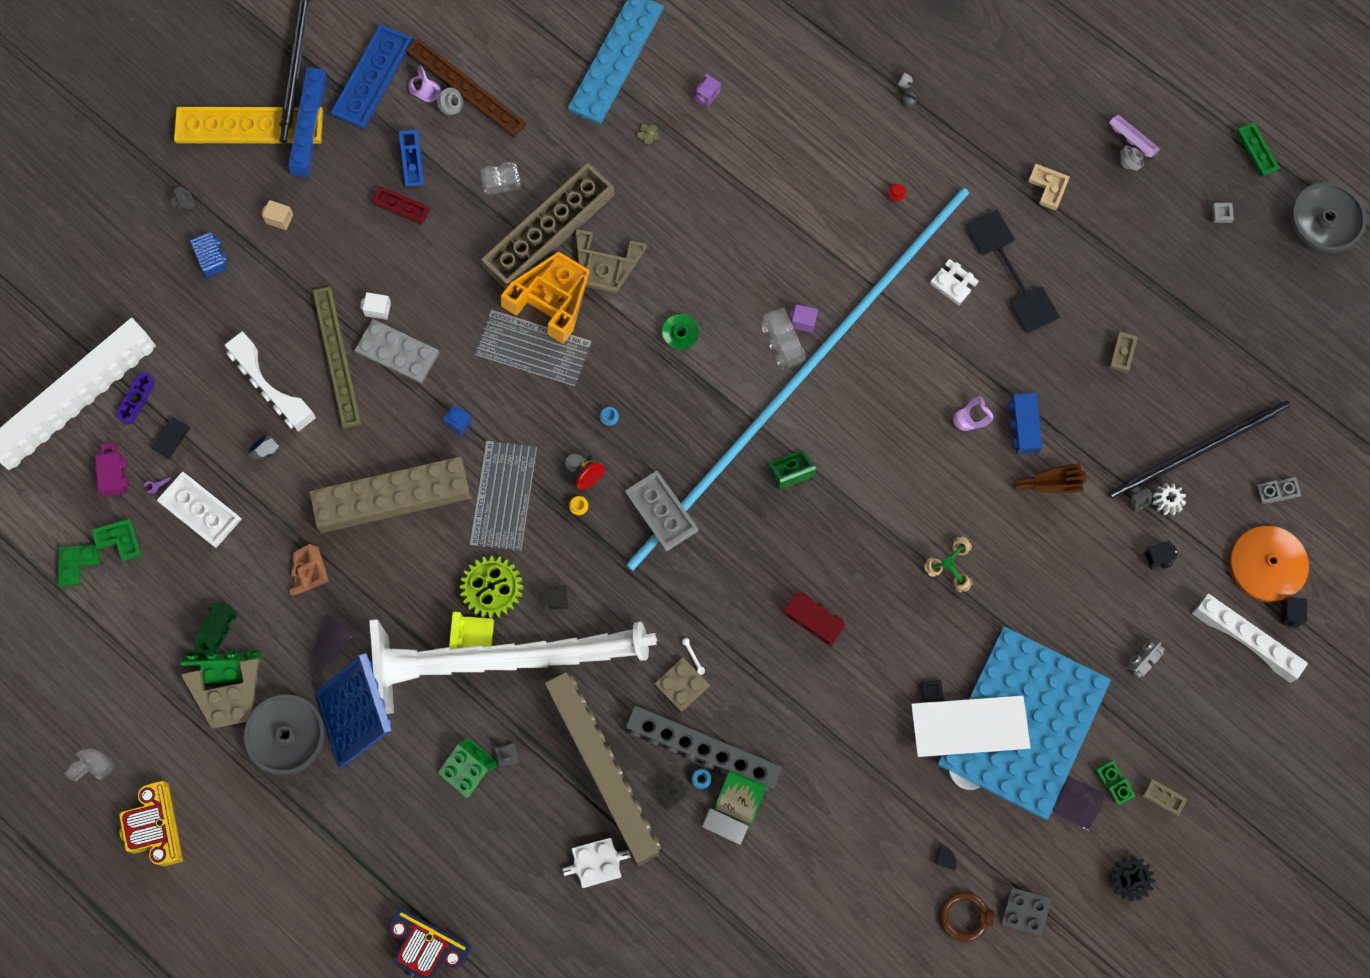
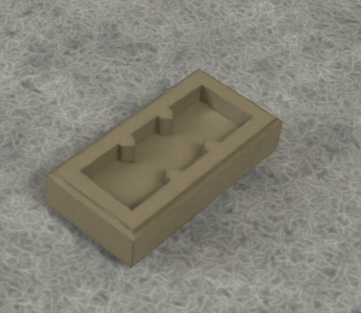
[1141,779,1187,817]

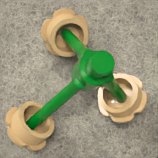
[924,537,973,592]

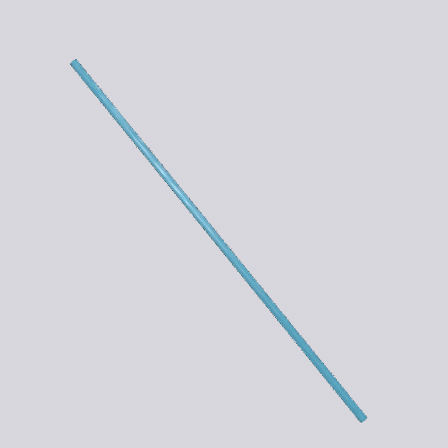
[626,188,969,571]

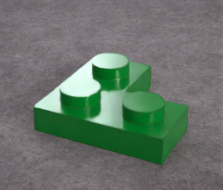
[91,519,141,562]
[58,545,100,587]

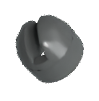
[902,92,917,108]

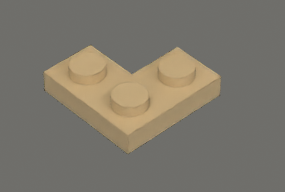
[1028,164,1070,210]

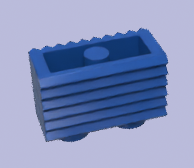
[190,232,228,277]

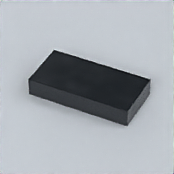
[152,417,190,459]

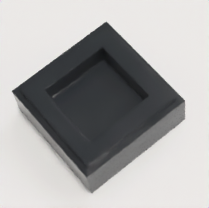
[921,680,944,703]

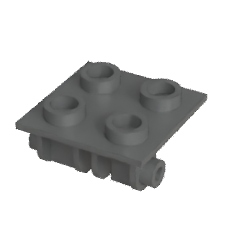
[1001,887,1052,936]

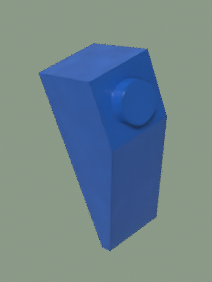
[399,129,424,187]

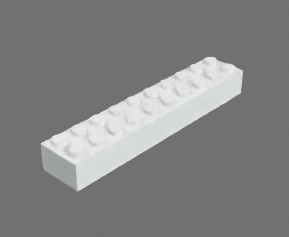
[0,318,156,470]

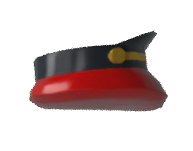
[572,455,605,490]

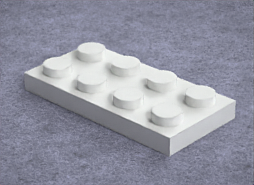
[157,472,241,548]

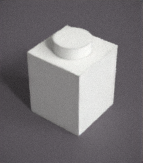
[361,292,391,320]

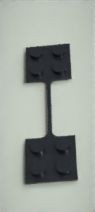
[965,209,1060,334]

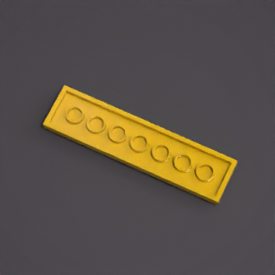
[174,107,323,144]

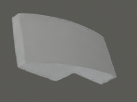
[1257,477,1301,504]
[701,808,749,844]

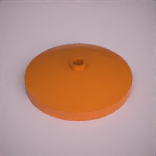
[1229,526,1309,603]

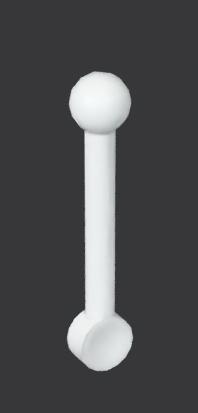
[682,638,705,675]

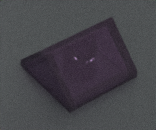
[1051,776,1104,830]

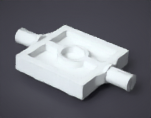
[563,838,631,888]

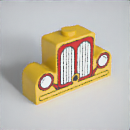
[119,781,183,866]

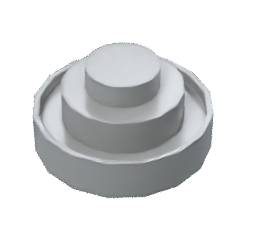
[437,88,463,116]
[1120,146,1144,171]

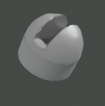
[898,72,913,89]

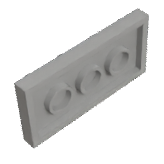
[355,319,439,384]
[625,471,699,552]

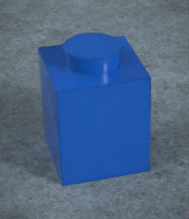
[443,405,472,436]

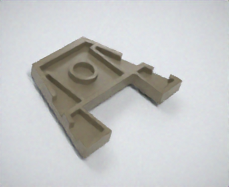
[576,229,647,293]
[182,658,259,729]

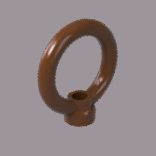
[940,892,994,942]

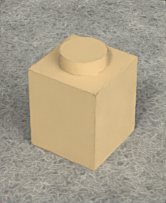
[262,200,293,230]

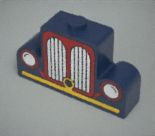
[389,908,473,978]

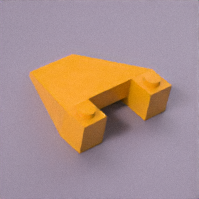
[501,252,590,344]

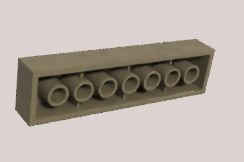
[481,163,614,289]
[310,457,472,533]

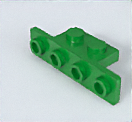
[180,650,263,683]

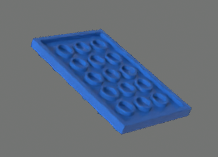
[315,654,391,768]

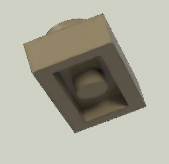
[1109,332,1138,373]

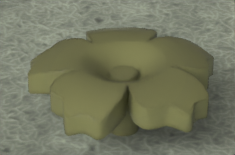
[637,124,660,145]

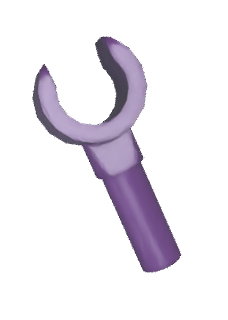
[144,476,173,494]

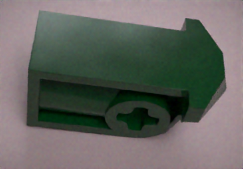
[194,603,237,657]

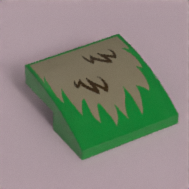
[714,770,767,825]

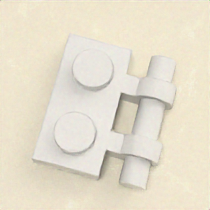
[930,259,979,306]

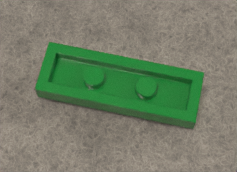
[1236,123,1280,178]

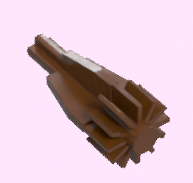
[1015,463,1086,494]

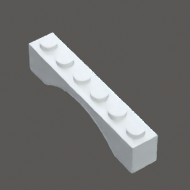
[225,331,316,432]
[1192,594,1308,683]

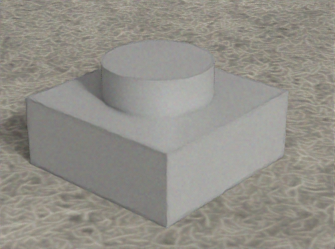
[1212,203,1234,223]

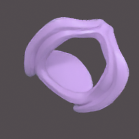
[408,65,441,102]
[953,396,993,431]

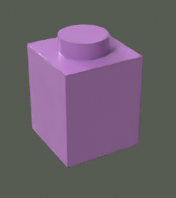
[789,304,818,333]

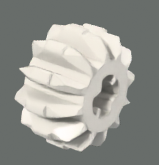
[1152,483,1186,516]

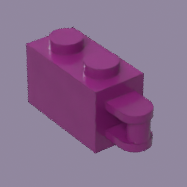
[95,443,129,497]

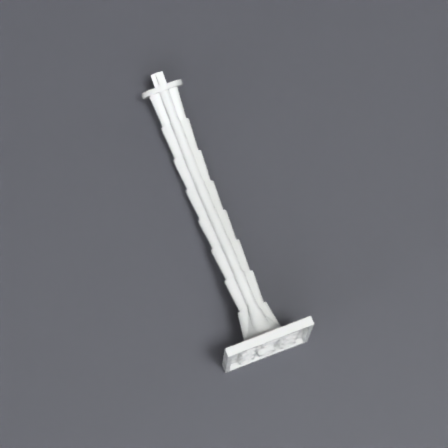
[370,620,657,714]

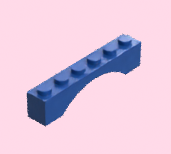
[288,67,327,178]

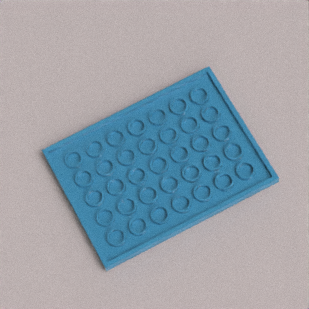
[938,626,1111,820]

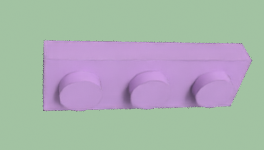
[1109,115,1160,158]

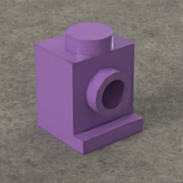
[694,73,721,107]

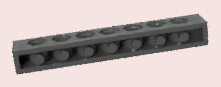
[626,706,783,793]

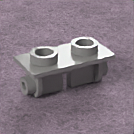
[1126,640,1164,678]

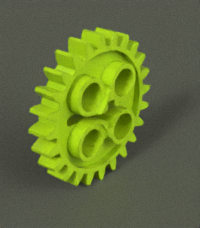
[460,556,523,619]

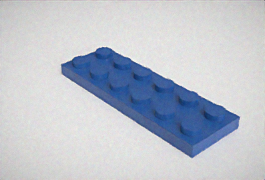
[331,24,413,129]

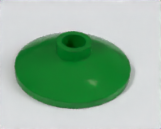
[662,314,700,350]

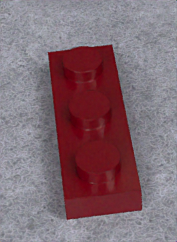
[372,186,430,225]

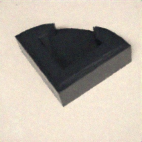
[935,844,956,870]

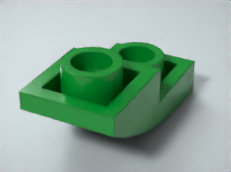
[1095,760,1135,806]

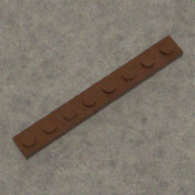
[406,38,526,138]

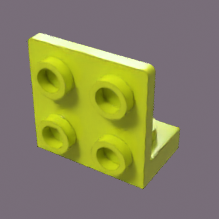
[449,612,494,649]

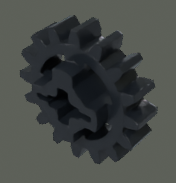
[1109,856,1156,901]

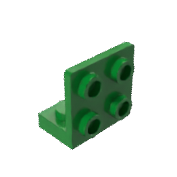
[438,737,498,798]

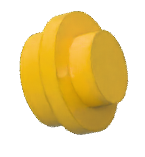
[569,496,588,515]

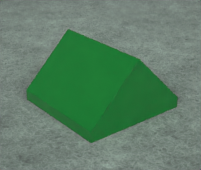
[768,450,816,490]

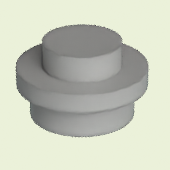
[565,454,584,473]

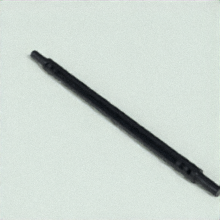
[280,0,310,143]
[1108,400,1291,499]

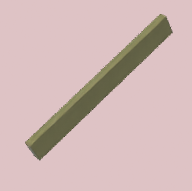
[313,286,362,430]

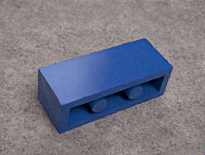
[1008,393,1043,454]

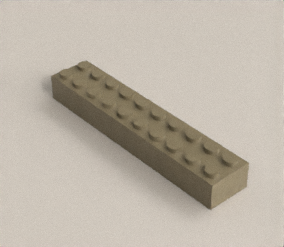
[545,672,661,866]

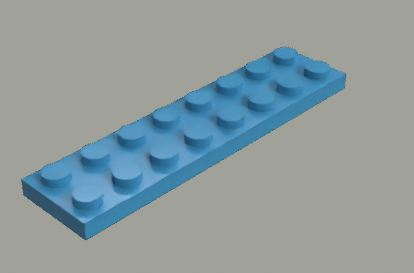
[568,0,664,125]

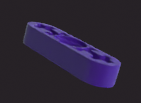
[117,373,155,424]

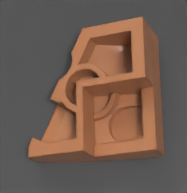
[289,544,329,595]

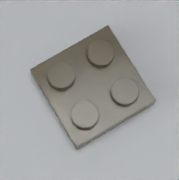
[655,657,710,713]

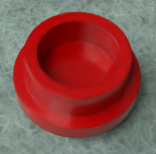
[888,183,906,201]

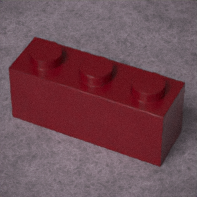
[783,592,846,647]

